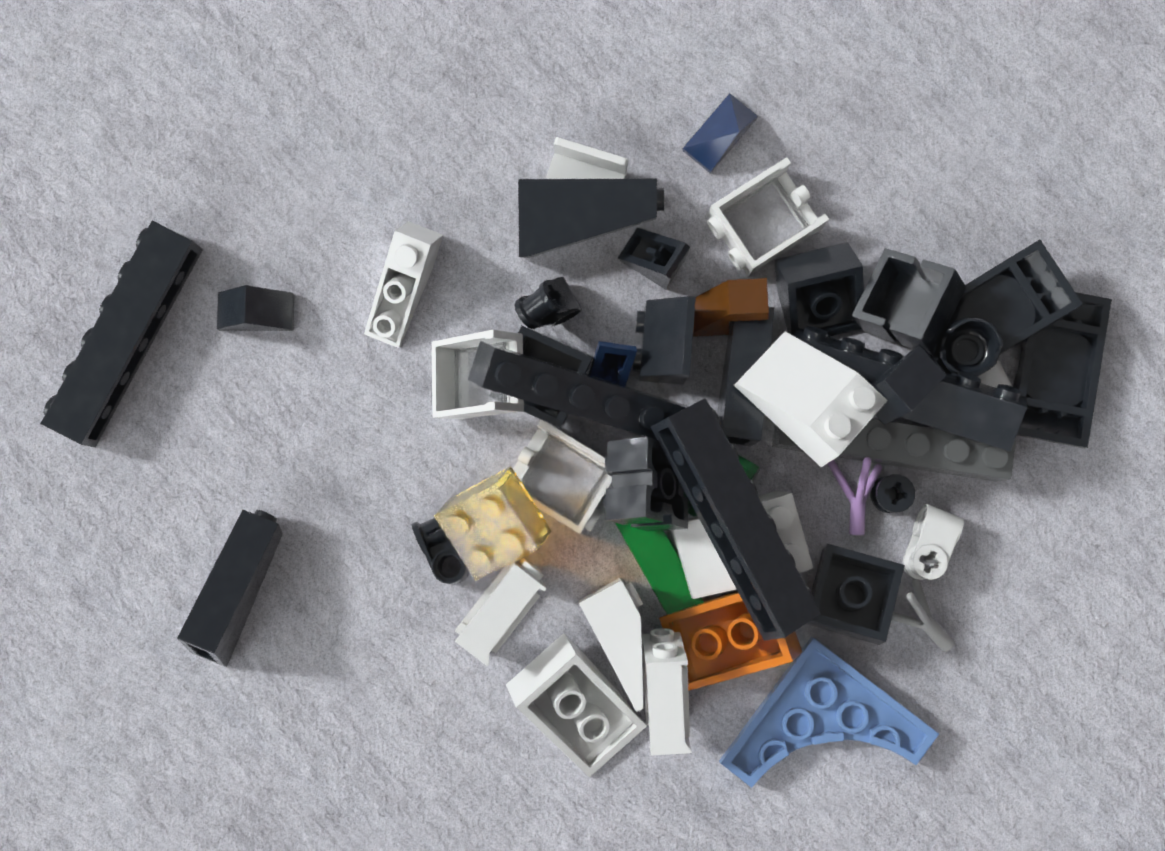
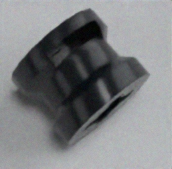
[870,474,915,513]

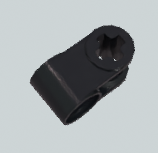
[514,277,582,329]
[411,508,471,584]

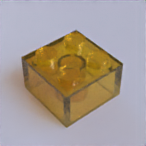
[434,466,552,581]

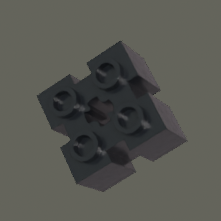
[603,437,688,531]

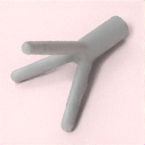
[892,579,955,652]

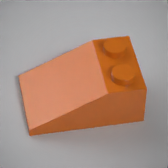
[659,591,802,691]

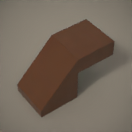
[693,278,769,337]

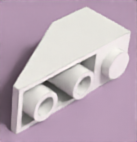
[364,221,443,348]

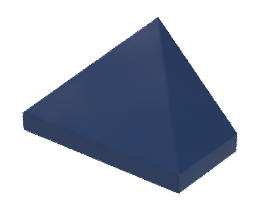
[682,93,758,174]
[588,341,637,386]

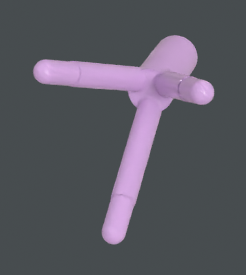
[827,457,882,535]

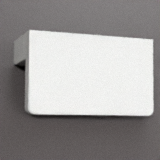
[546,137,628,179]

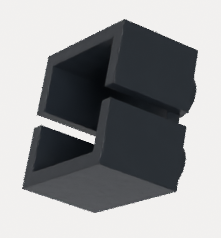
[852,248,966,356]

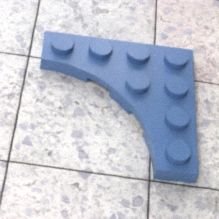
[719,637,939,788]

